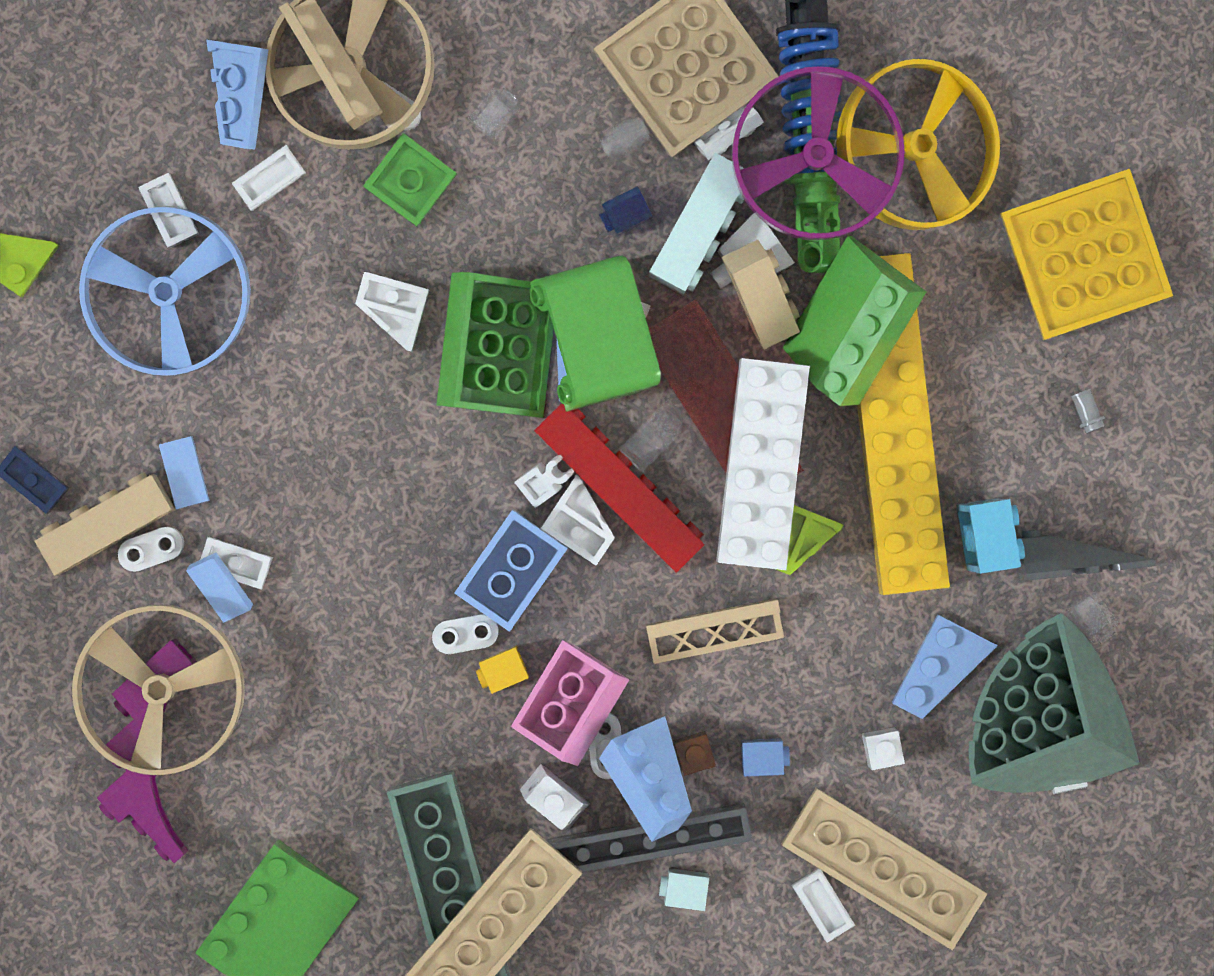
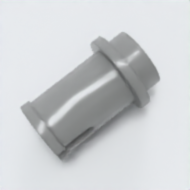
[1071,389,1105,433]

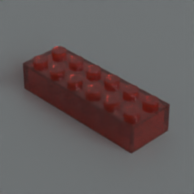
[649,299,804,475]

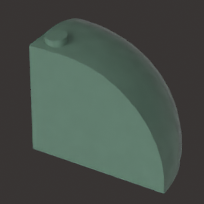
[968,613,1140,793]

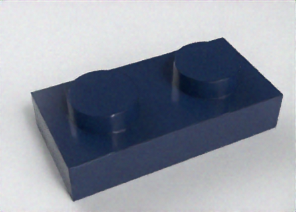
[0,446,69,514]

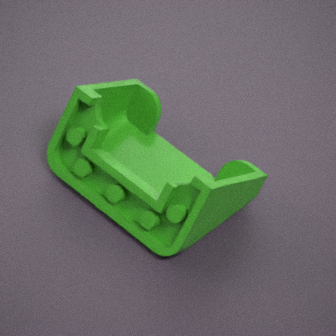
[530,255,660,412]

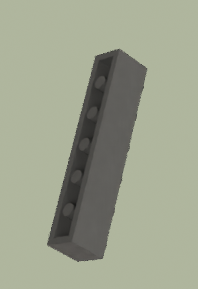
[547,803,752,872]

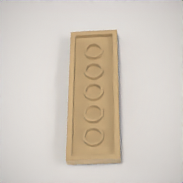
[781,788,987,951]
[405,828,582,976]

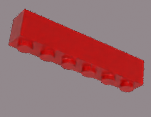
[534,403,705,573]

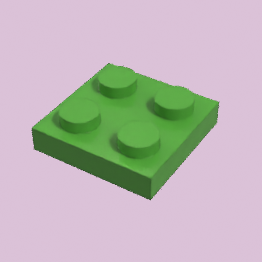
[363,133,457,227]

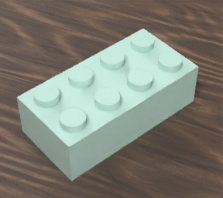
[648,153,744,295]

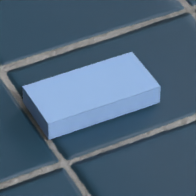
[159,436,210,509]
[186,552,253,623]

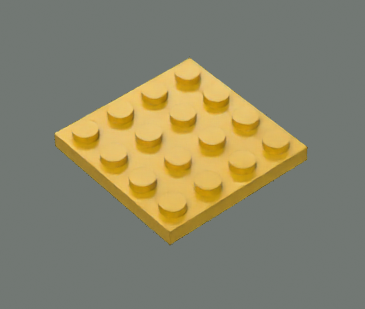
[1000,169,1173,340]

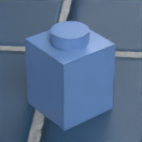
[741,738,790,777]

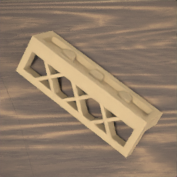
[279,0,383,130]
[646,598,784,664]

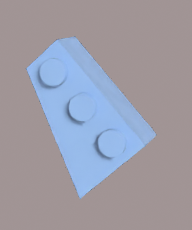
[599,716,692,842]

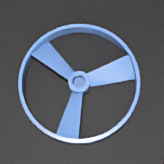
[79,206,251,375]

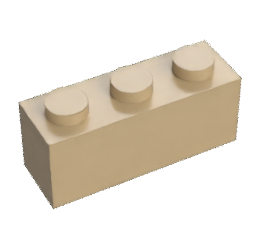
[722,240,800,350]

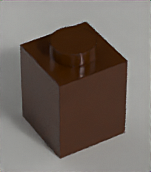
[673,731,716,776]

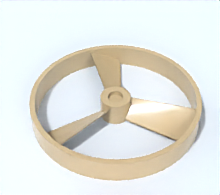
[265,0,434,150]
[72,605,245,775]

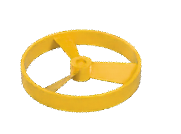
[836,59,1000,230]

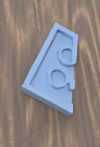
[206,40,269,150]
[892,615,998,719]

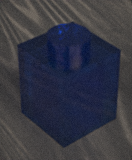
[599,186,653,237]

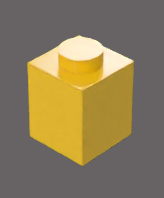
[476,645,529,694]

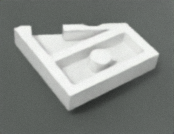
[355,272,430,352]
[541,475,615,565]

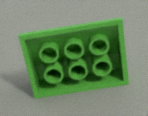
[783,236,927,406]
[436,272,554,418]
[195,839,359,976]

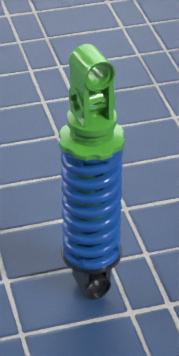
[776,0,842,273]

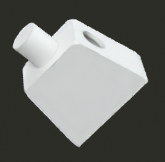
[709,213,795,289]
[520,764,590,830]

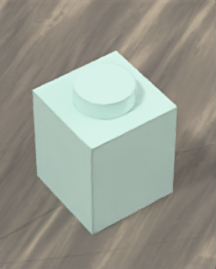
[659,868,709,911]

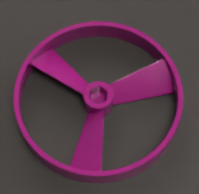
[732,66,905,240]

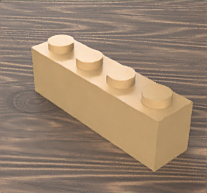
[35,472,176,576]

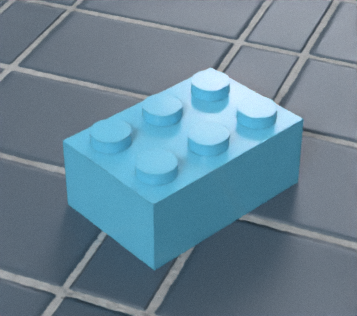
[956,498,1025,574]

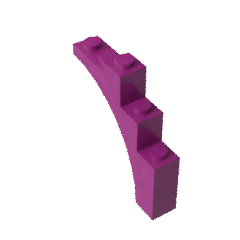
[97,638,197,863]

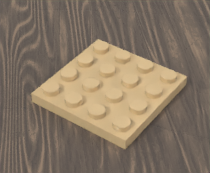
[594,0,779,158]

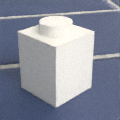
[862,727,905,770]

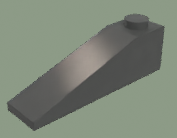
[1017,529,1156,581]

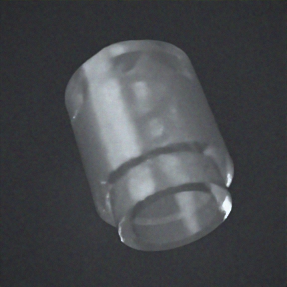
[599,115,651,161]

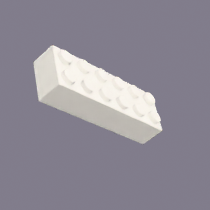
[716,358,810,570]

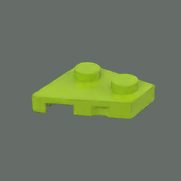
[0,233,60,298]
[775,505,843,575]

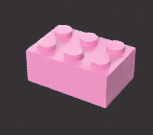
[511,640,629,766]

